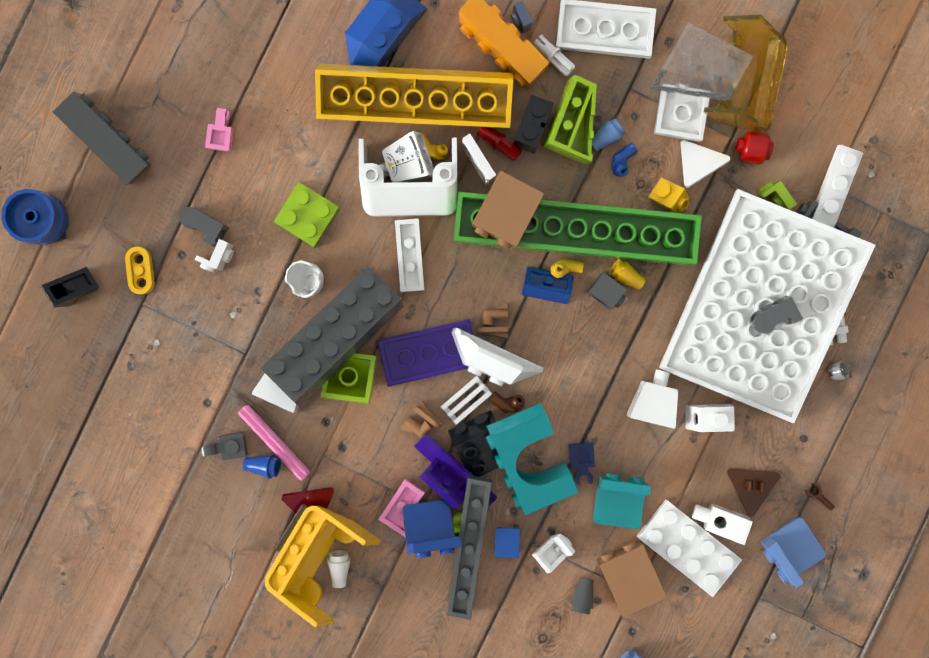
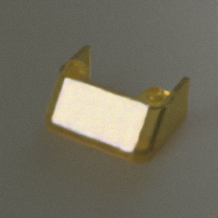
[704,15,787,132]

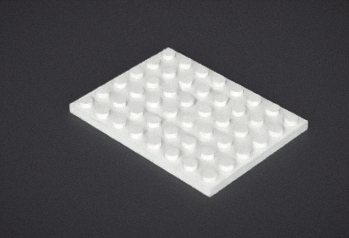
[659,189,875,423]

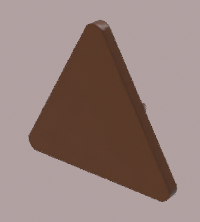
[727,469,780,517]

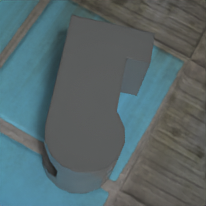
[180,207,229,247]
[750,295,803,334]

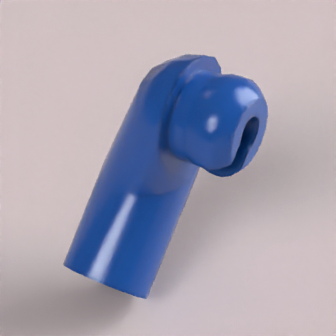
[612,143,637,177]

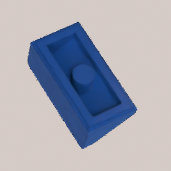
[522,266,574,304]

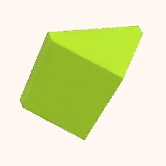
[320,353,376,404]

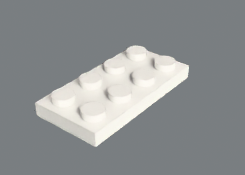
[556,0,656,59]
[637,499,742,597]

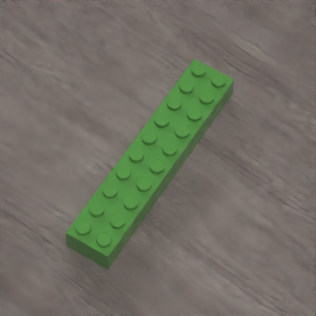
[454,192,702,266]

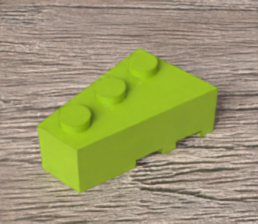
[542,75,597,165]

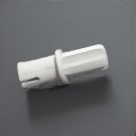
[533,34,575,76]

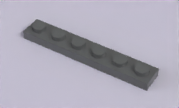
[447,476,492,620]

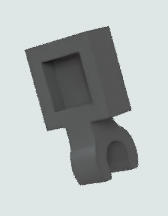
[202,432,248,460]

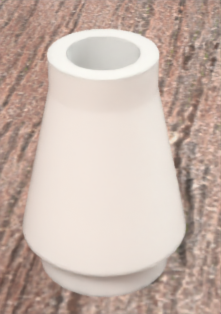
[327,550,351,588]

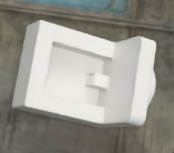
[195,239,234,272]
[532,534,575,573]

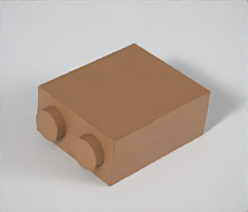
[472,170,544,250]
[596,540,667,618]

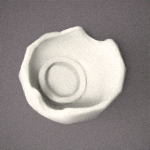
[285,260,324,298]

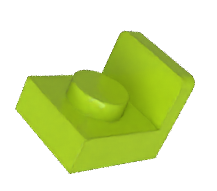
[756,181,797,210]

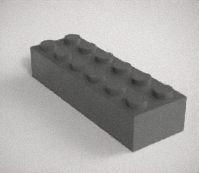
[260,266,403,408]

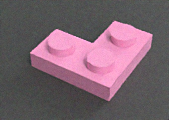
[378,478,425,538]

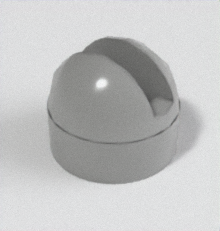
[827,360,849,381]

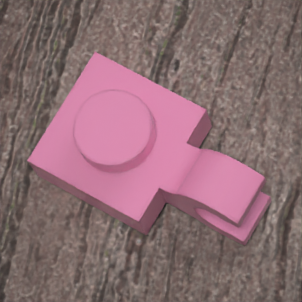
[205,108,234,152]

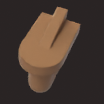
[477,303,508,339]
[400,400,443,438]

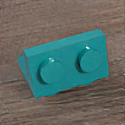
[593,473,651,529]

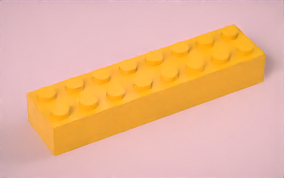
[315,64,513,128]

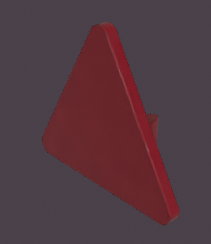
[281,487,334,514]

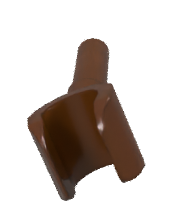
[805,483,834,510]

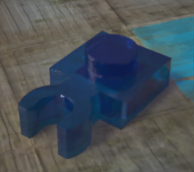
[568,442,595,485]

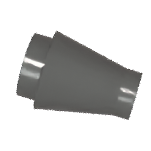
[570,577,594,614]

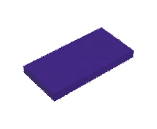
[377,319,473,387]

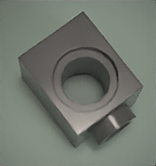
[586,272,627,309]

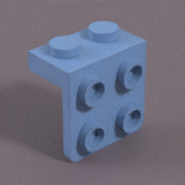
[760,517,826,588]

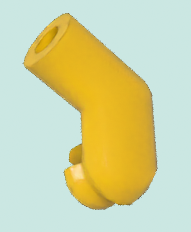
[423,133,448,160]
[551,258,584,278]

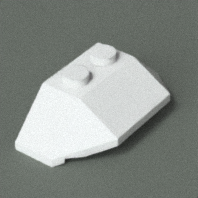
[451,328,544,386]

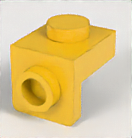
[648,177,690,213]

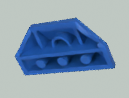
[345,0,427,67]

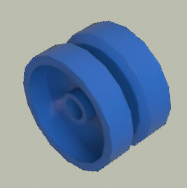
[1,189,69,245]

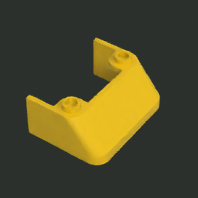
[265,506,381,628]

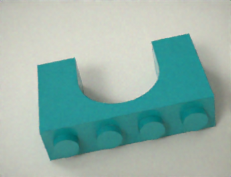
[486,403,579,516]

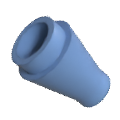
[592,118,626,152]

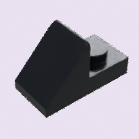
[41,267,99,308]

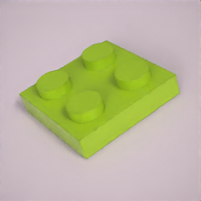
[274,182,340,248]

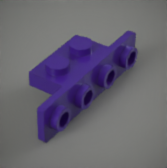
[414,434,497,509]

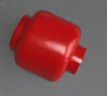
[735,130,774,165]

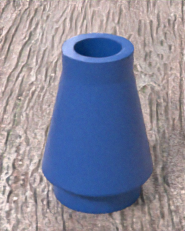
[243,455,281,479]

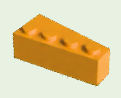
[459,0,549,89]

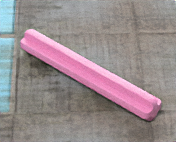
[238,405,310,481]

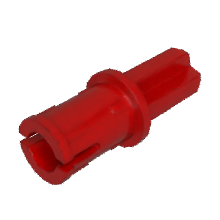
[477,127,522,161]

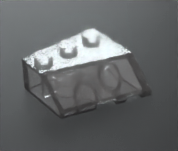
[651,22,753,101]

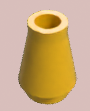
[609,259,646,290]

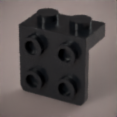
[448,410,499,477]

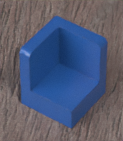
[494,524,520,558]

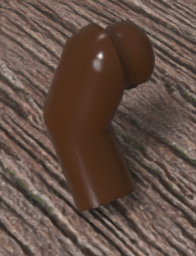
[488,391,525,413]

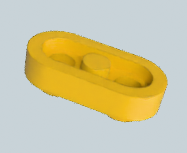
[125,247,155,295]

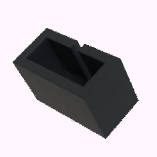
[513,95,554,154]

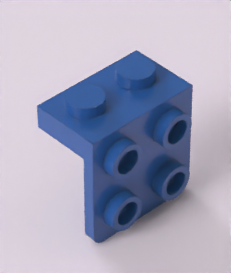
[402,500,462,558]

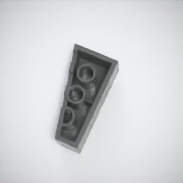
[53,92,151,185]

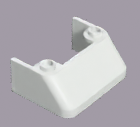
[359,138,458,217]

